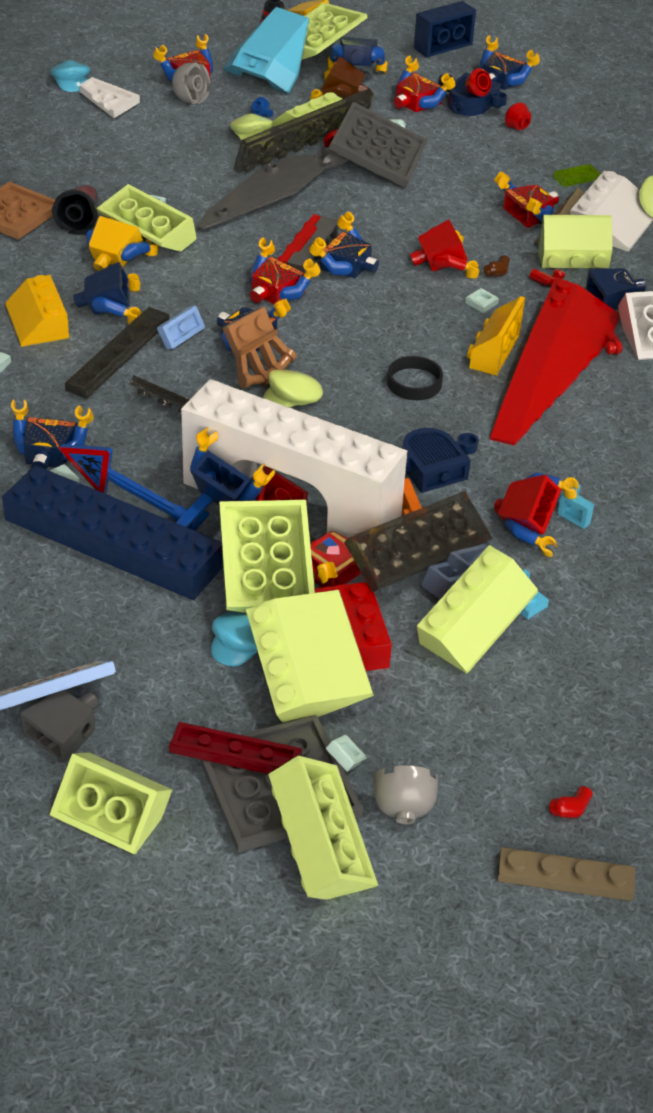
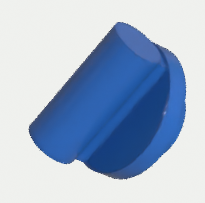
[251,97,273,117]

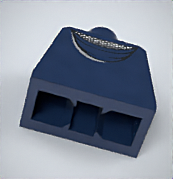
[586,268,646,310]

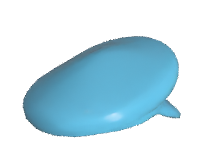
[50,60,91,92]
[211,611,258,666]

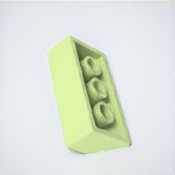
[97,184,197,251]
[417,545,538,674]
[268,756,378,900]

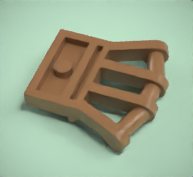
[222,307,297,388]

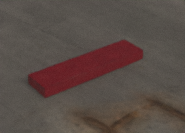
[169,722,302,774]

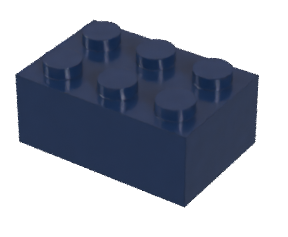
[414,1,476,58]

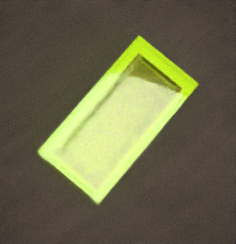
[553,164,601,187]

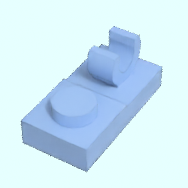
[157,305,205,350]

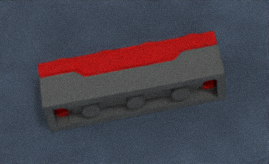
[277,214,338,273]

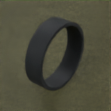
[387,356,443,401]

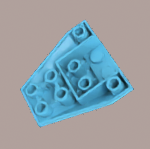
[224,7,309,94]

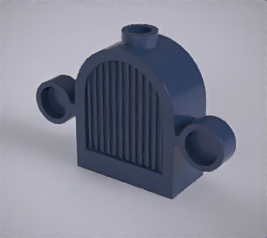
[438,72,507,116]
[402,428,479,493]

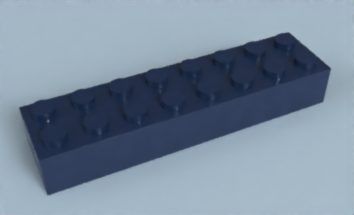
[2,465,223,601]

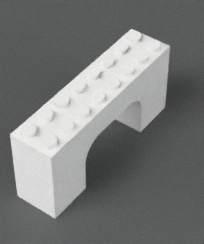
[181,379,407,558]

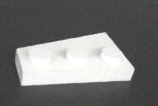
[79,77,140,118]

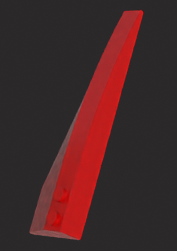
[490,279,620,446]

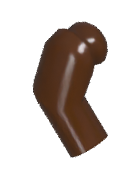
[484,255,510,277]

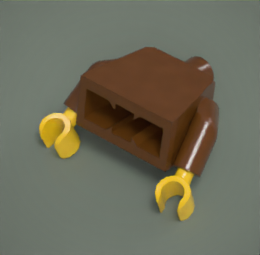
[310,56,371,102]

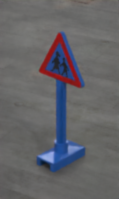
[59,444,213,530]

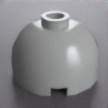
[172,62,210,104]
[373,765,438,824]

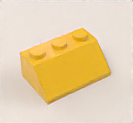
[5,275,69,347]
[467,296,525,376]

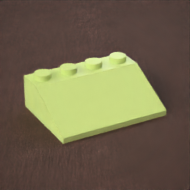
[302,3,367,60]
[219,500,315,614]
[246,590,374,723]

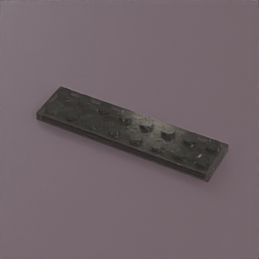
[233,89,374,174]

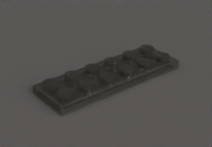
[344,491,492,593]

